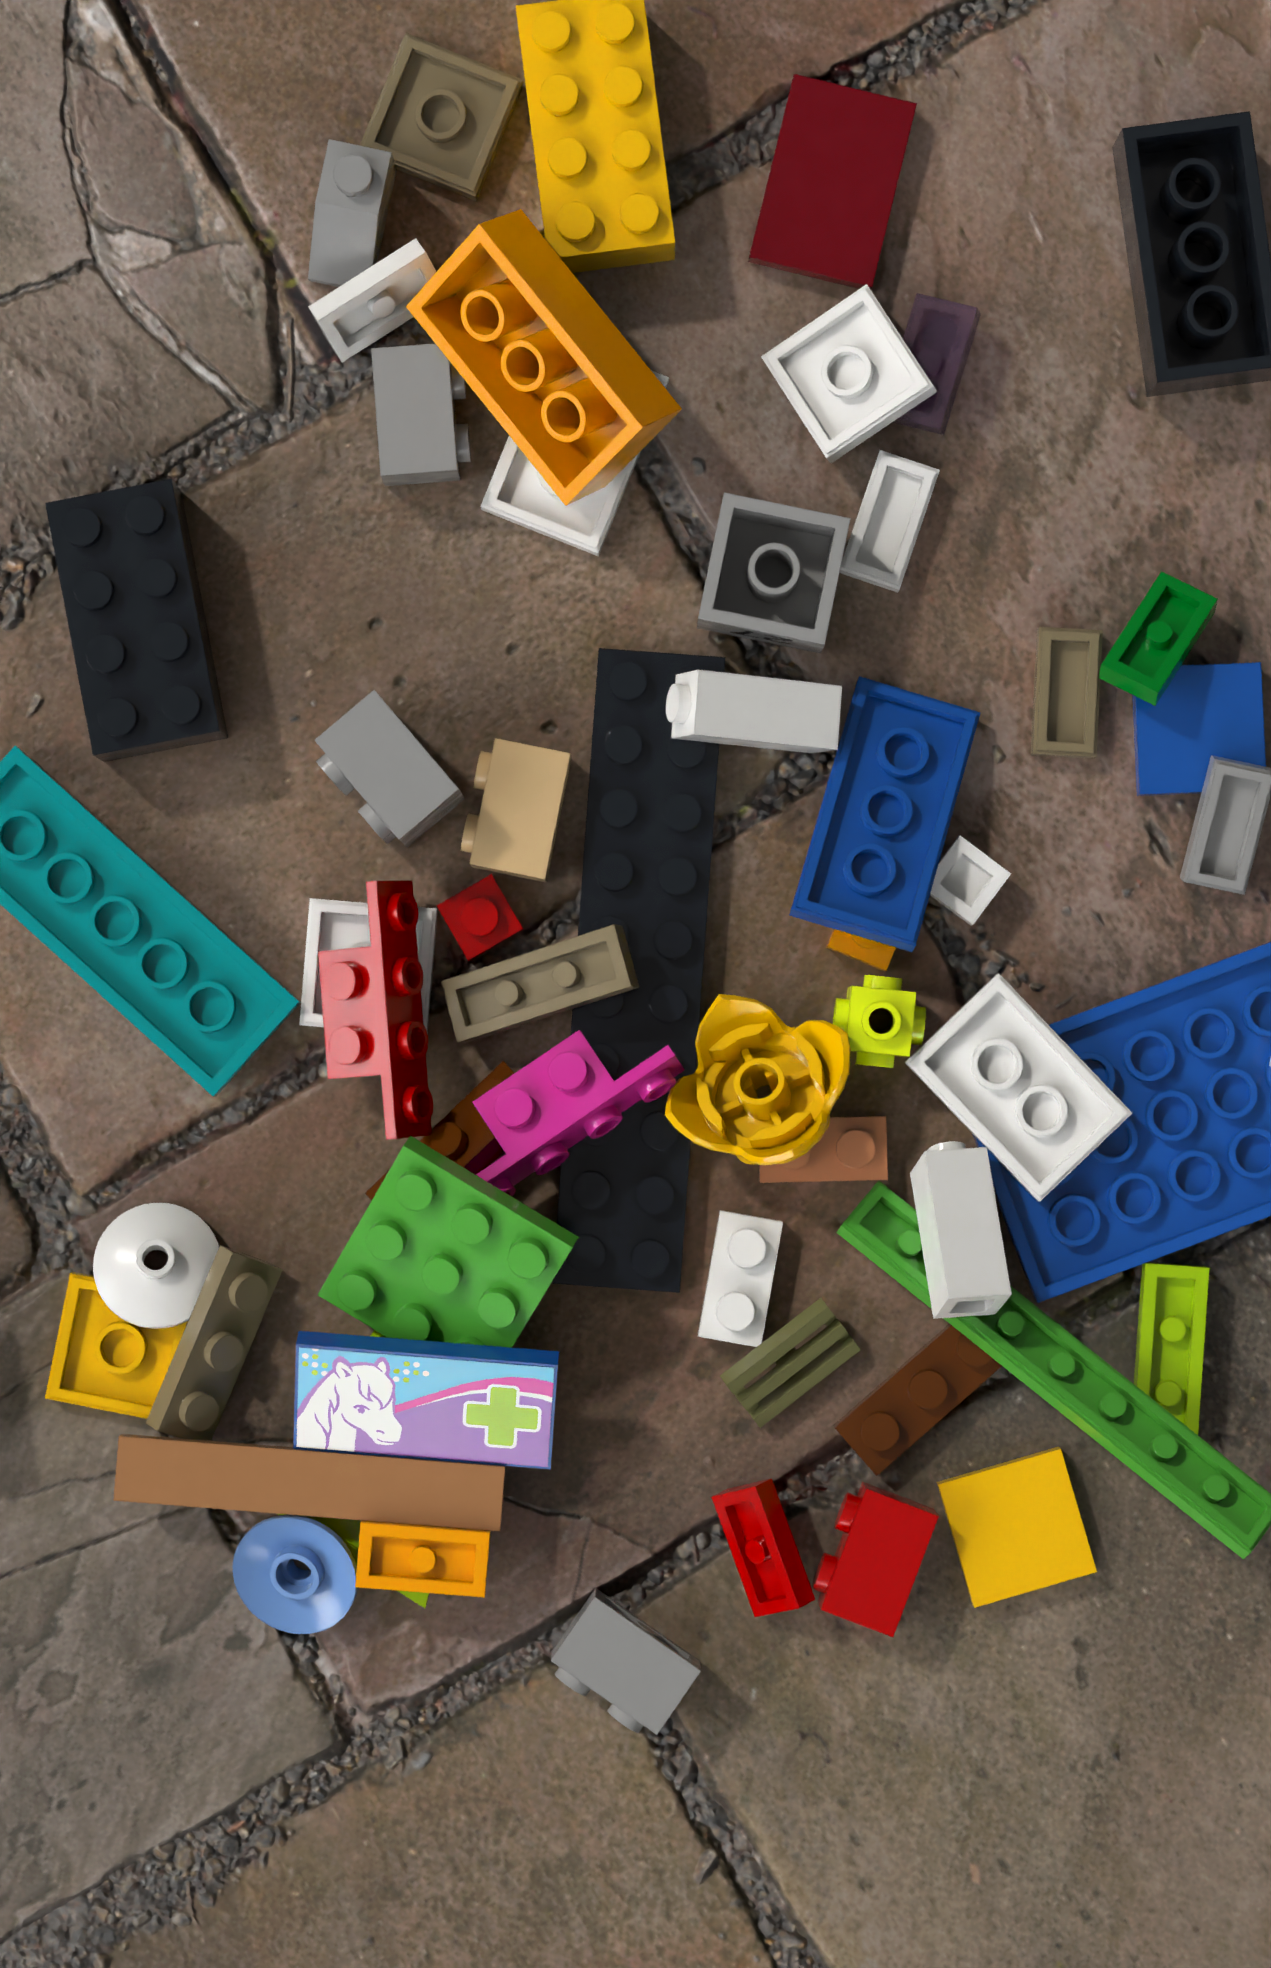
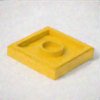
[45,1272,188,1419]
[936,1447,1097,1608]

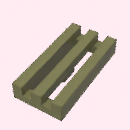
[720,1298,861,1428]

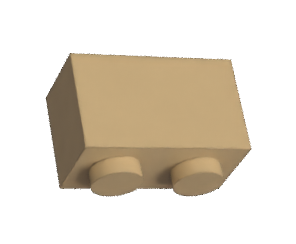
[461,738,572,883]

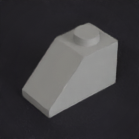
[308,139,397,287]

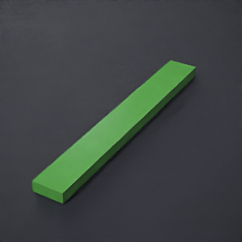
[837,1180,1271,1559]

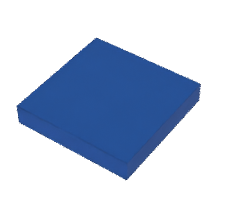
[1132,662,1266,796]

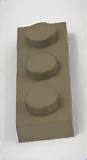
[441,924,639,1043]
[146,1245,283,1441]

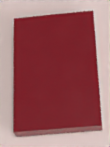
[748,74,917,290]

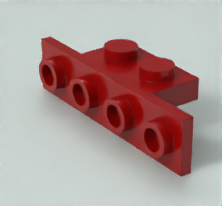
[318,880,433,1140]

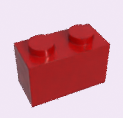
[812,1481,939,1637]

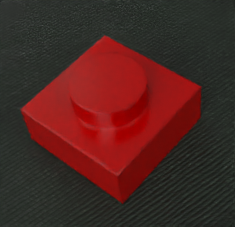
[436,874,524,961]

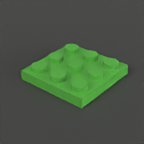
[318,1136,579,1348]

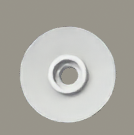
[93,1203,219,1329]

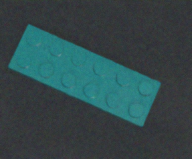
[0,746,301,1097]

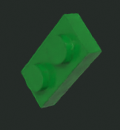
[1099,571,1218,706]

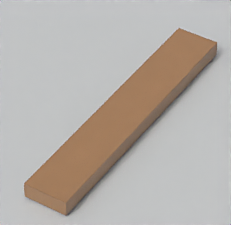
[113,1434,506,1531]

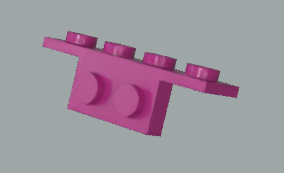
[472,1030,685,1196]

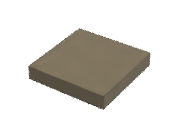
[360,33,524,202]

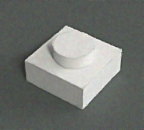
[930,836,1011,926]

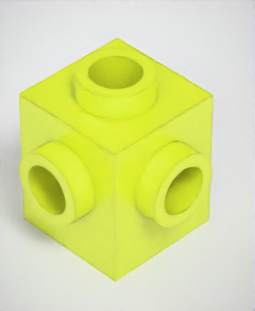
[833,975,926,1068]

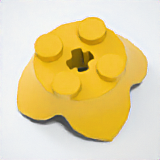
[665,994,851,1165]

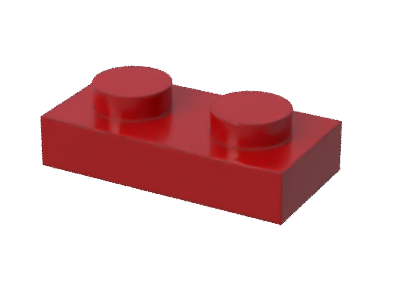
[711,1478,816,1617]

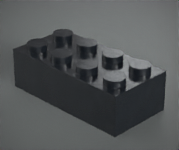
[1112,111,1271,397]
[45,479,228,762]

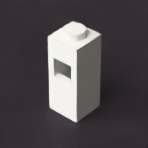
[666,669,842,753]
[910,1141,1012,1319]

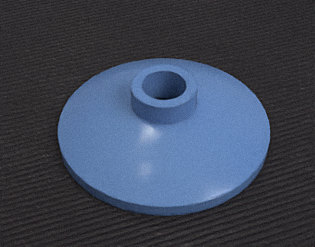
[233,1515,358,1634]

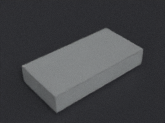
[1180,755,1271,895]

